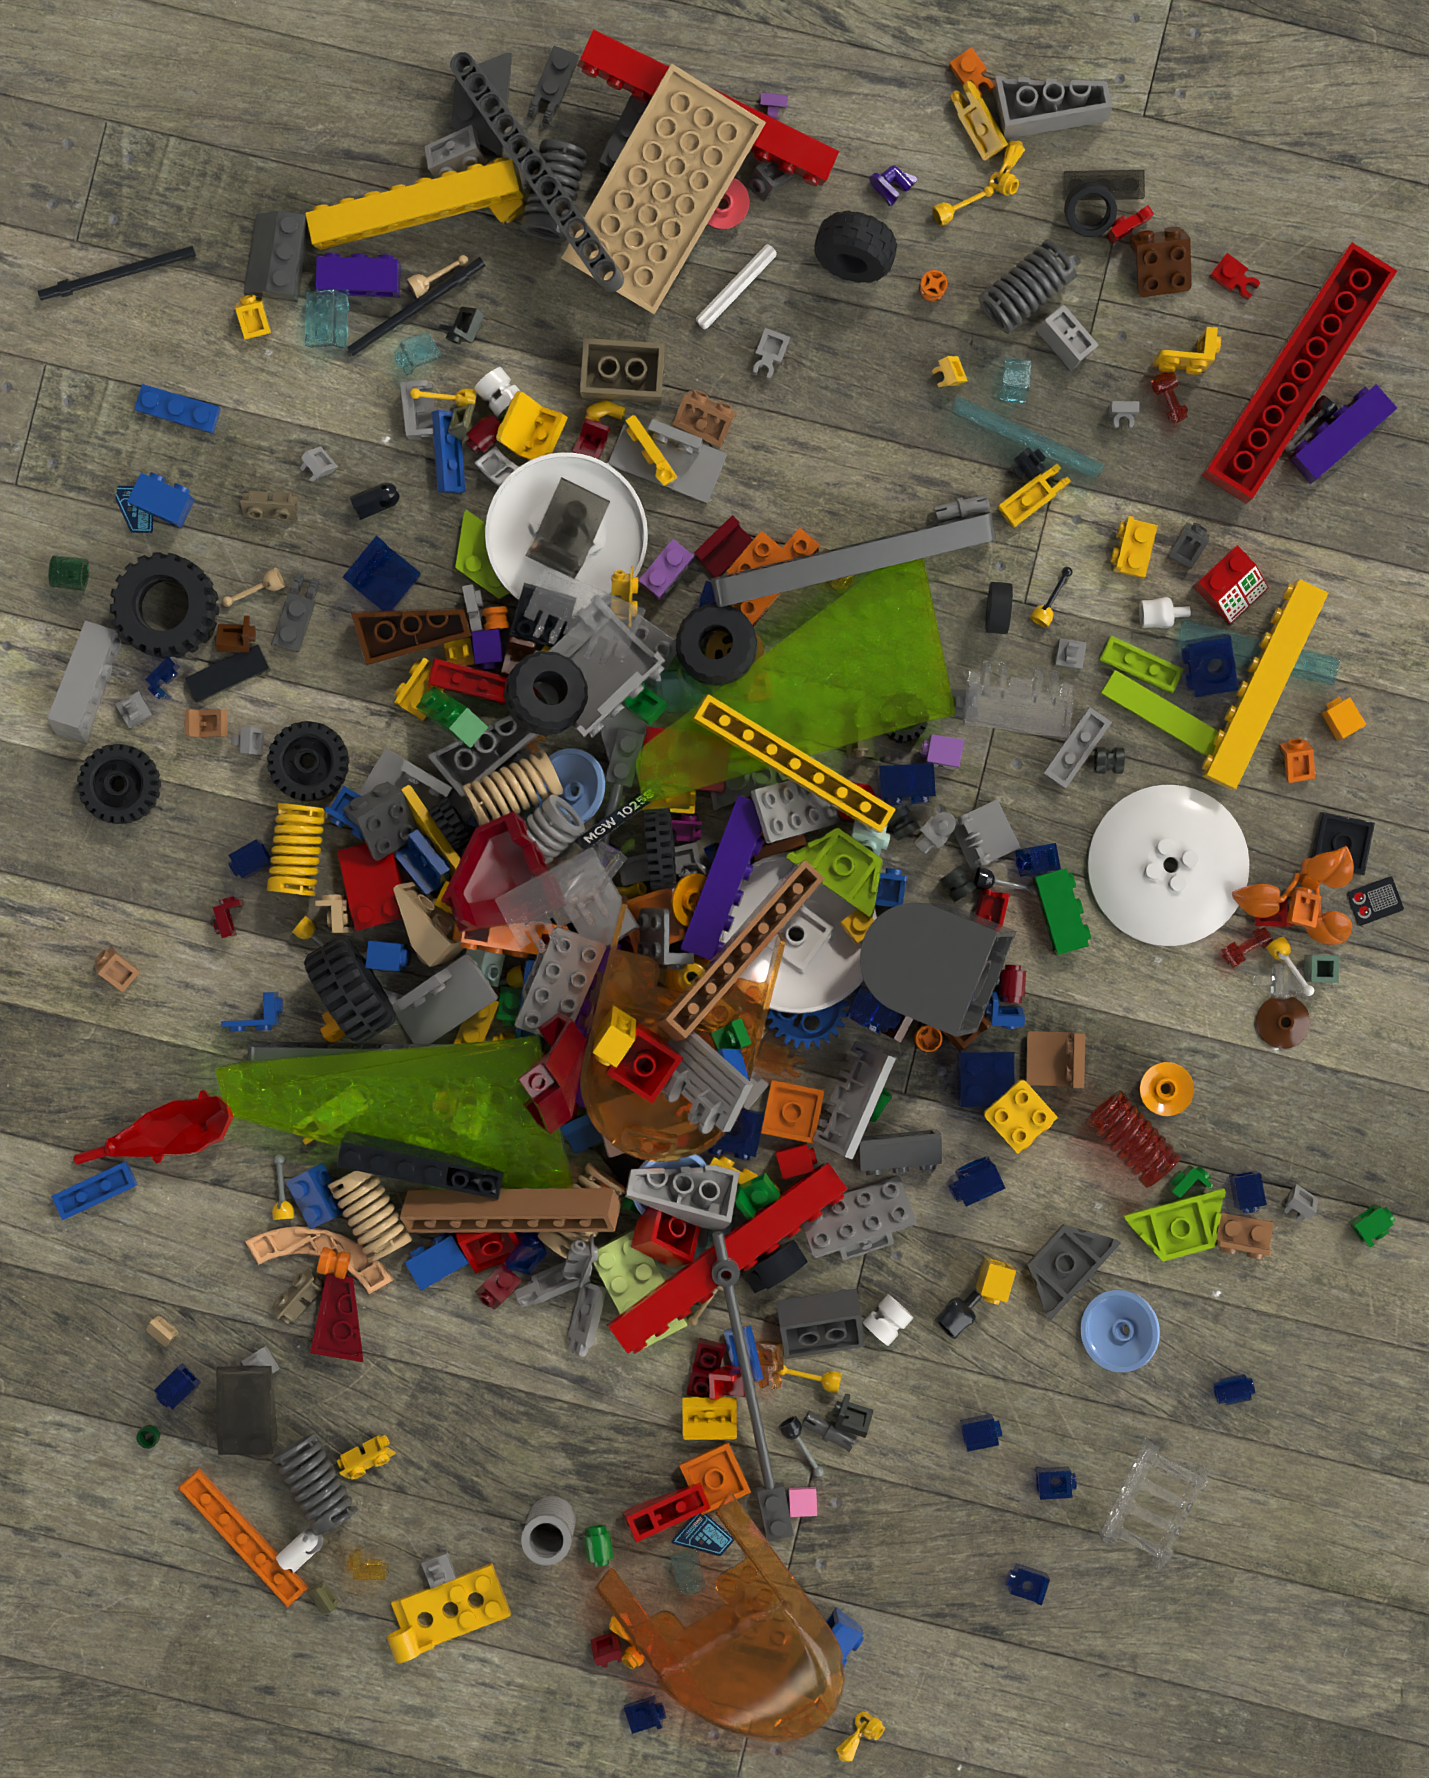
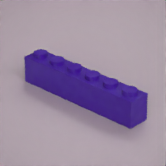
[680,795,763,961]

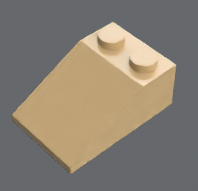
[393,882,473,967]

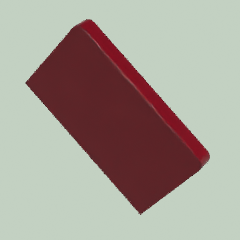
[694,515,753,577]

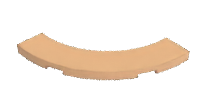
[245,1226,394,1294]

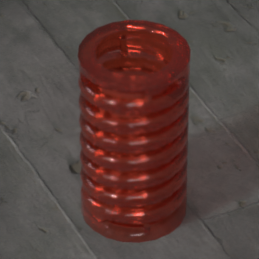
[1085,1090,1181,1188]

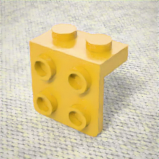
[1153,327,1221,375]
[496,391,568,461]
[984,1079,1058,1154]

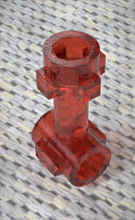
[1151,372,1188,424]
[1221,927,1273,968]

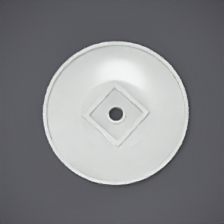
[485,453,648,616]
[1087,785,1249,946]
[721,852,877,1014]

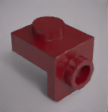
[572,418,610,460]
[212,896,244,938]
[475,1263,522,1310]

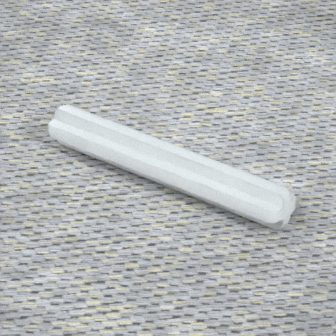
[696,244,777,329]

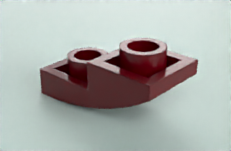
[686,1338,726,1398]

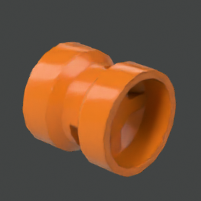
[914,1024,942,1052]
[317,1247,351,1279]

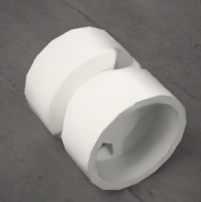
[474,367,520,419]
[863,1294,914,1346]

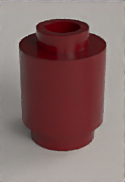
[466,414,501,454]
[998,964,1026,1003]

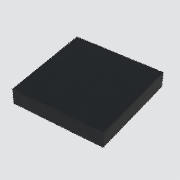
[1311,812,1375,876]

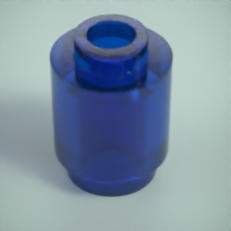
[1213,1373,1255,1406]

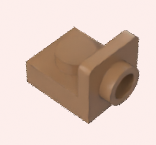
[94,946,140,993]

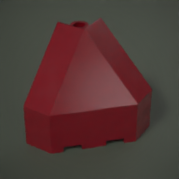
[441,811,567,932]
[517,1012,587,1135]

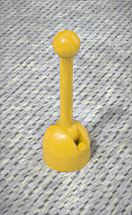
[932,186,994,227]
[410,388,476,407]
[777,1364,842,1394]

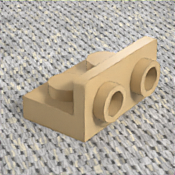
[315,895,353,933]

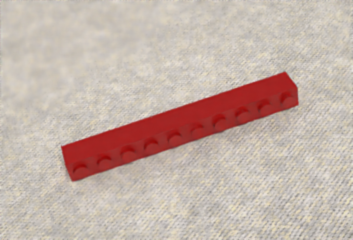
[577,29,840,187]
[607,1162,847,1354]

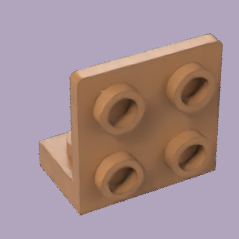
[1026,1031,1085,1088]

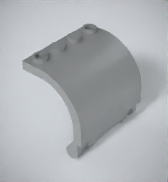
[533,594,665,738]

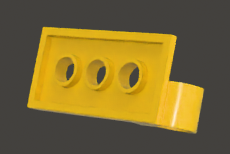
[386,1563,511,1664]

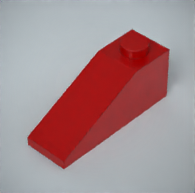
[621,1482,711,1543]

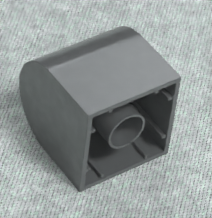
[860,903,1017,1037]

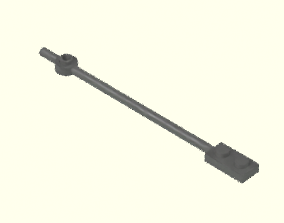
[546,728,645,1048]
[712,1231,794,1541]

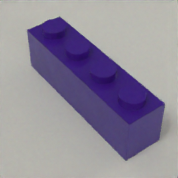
[1290,384,1397,484]

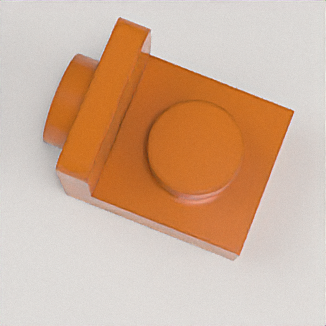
[1280,738,1315,783]
[1286,887,1322,929]

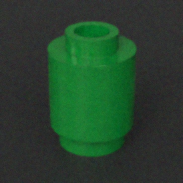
[583,1525,614,1567]

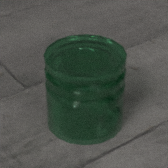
[48,555,89,591]

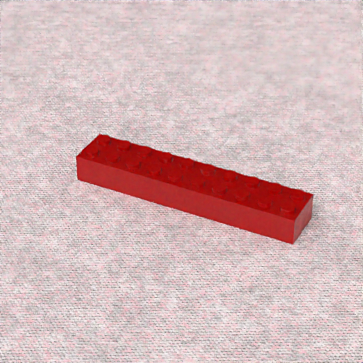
[1201,242,1397,504]

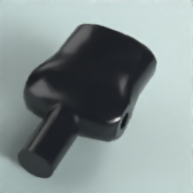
[935,1290,982,1339]

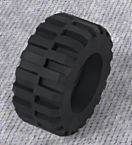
[110,552,220,659]
[304,936,396,1043]

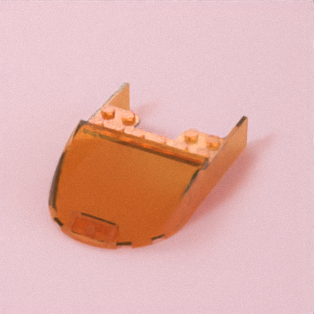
[580,895,786,1162]
[595,1493,845,1742]

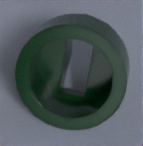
[136,1424,161,1449]

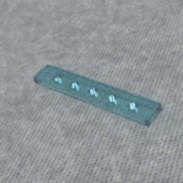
[952,396,1105,478]
[1176,620,1340,686]

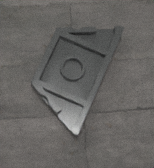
[451,53,512,158]
[1027,1224,1121,1320]

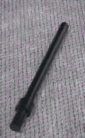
[38,246,196,301]
[347,257,486,356]

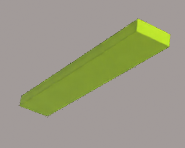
[1100,670,1218,756]

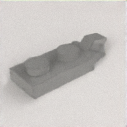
[515,1262,590,1307]

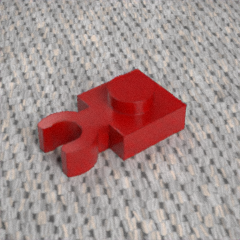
[1107,205,1154,245]
[1209,253,1261,300]

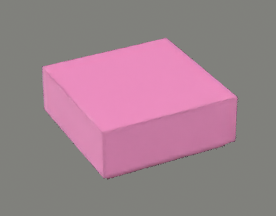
[789,1487,817,1517]

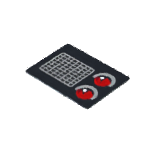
[1347,876,1404,926]

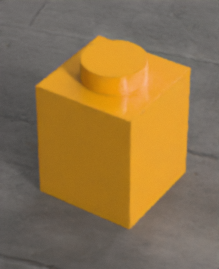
[1321,696,1366,740]

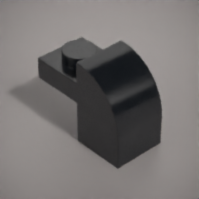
[741,1239,808,1293]

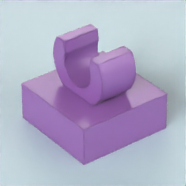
[760,92,788,120]

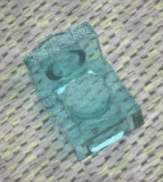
[394,331,441,375]
[1000,358,1032,403]

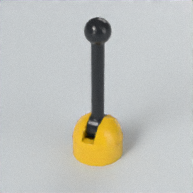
[1029,567,1073,628]

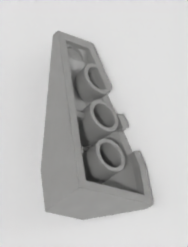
[625,1165,739,1231]

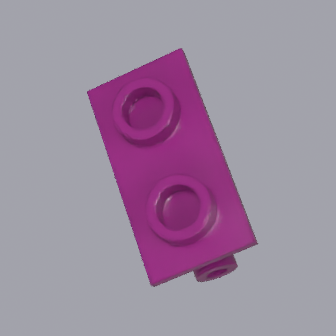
[671,814,702,842]

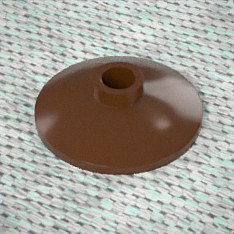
[1256,995,1310,1049]

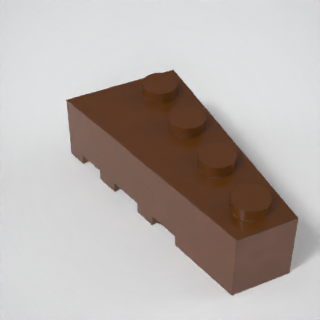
[351,608,472,665]

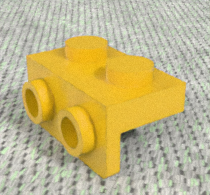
[682,1396,737,1440]

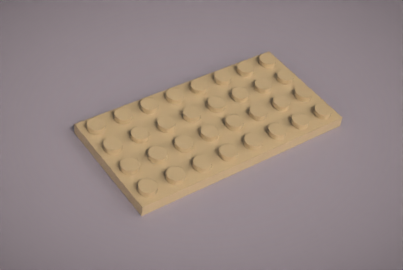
[561,63,766,314]

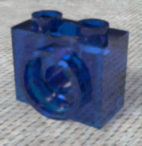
[1181,633,1239,697]
[846,987,902,1034]
[703,1108,765,1161]
[948,1156,1006,1207]

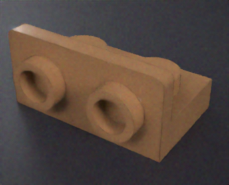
[672,390,737,448]
[1216,1212,1274,1259]

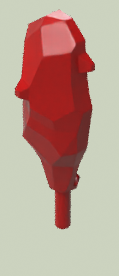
[73,1090,234,1165]

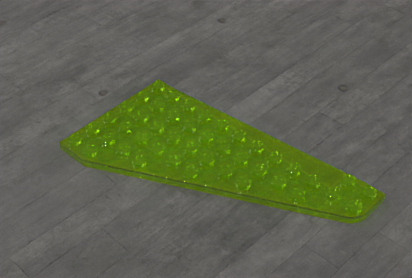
[635,558,956,803]
[215,1034,573,1189]

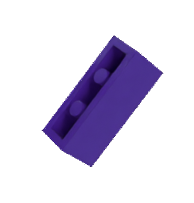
[316,253,401,298]

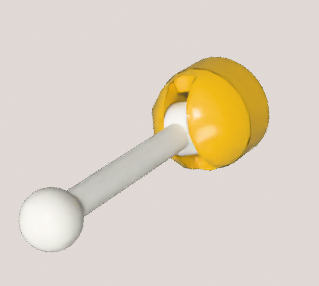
[1266,937,1314,996]

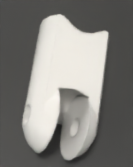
[276,1529,323,1573]

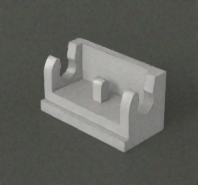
[1036,305,1099,371]
[400,380,435,441]

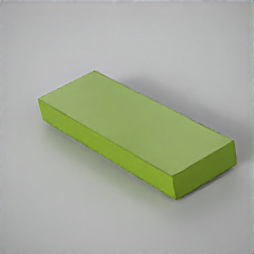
[1098,635,1184,694]

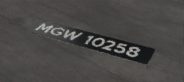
[574,783,664,850]

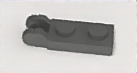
[527,45,579,125]
[272,573,320,652]

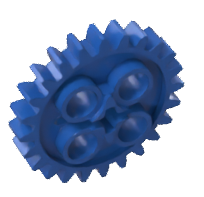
[762,1001,850,1050]

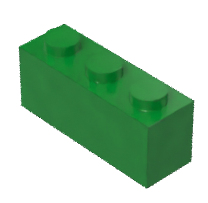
[416,686,488,748]
[1032,868,1091,955]

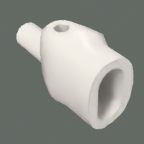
[1139,597,1191,629]

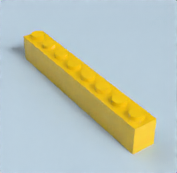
[306,157,525,250]
[1201,579,1329,790]
[691,694,896,833]

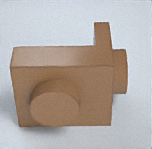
[184,709,228,738]

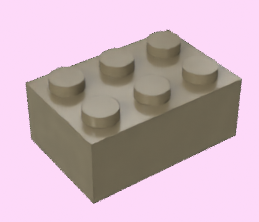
[580,338,665,404]

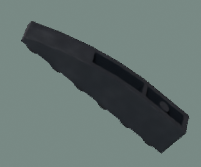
[337,1131,504,1199]

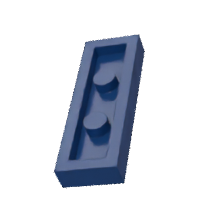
[134,384,221,434]
[432,410,466,494]
[51,1161,138,1221]

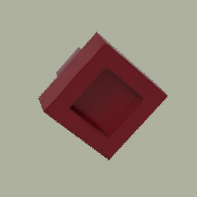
[590,1631,623,1668]

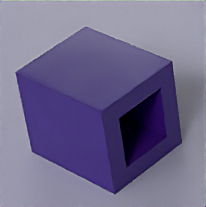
[472,629,504,670]

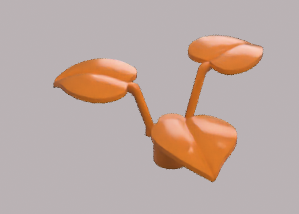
[1232,846,1354,945]

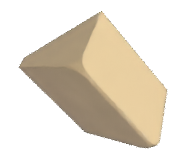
[146,1316,178,1347]

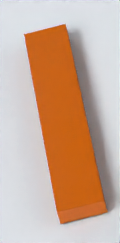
[178,1468,308,1608]

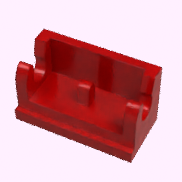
[975,889,1010,926]

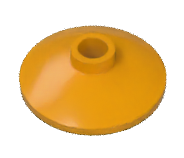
[671,873,707,927]
[1140,1062,1194,1116]

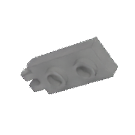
[568,1281,607,1357]

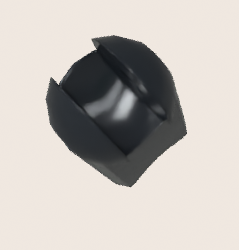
[350,482,400,520]

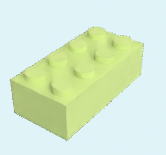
[593,1227,688,1349]

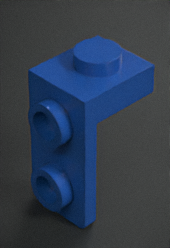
[221,992,284,1032]

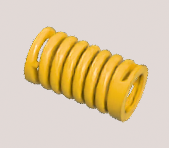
[267,803,326,896]

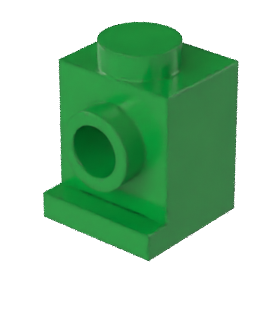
[1349,1204,1395,1247]

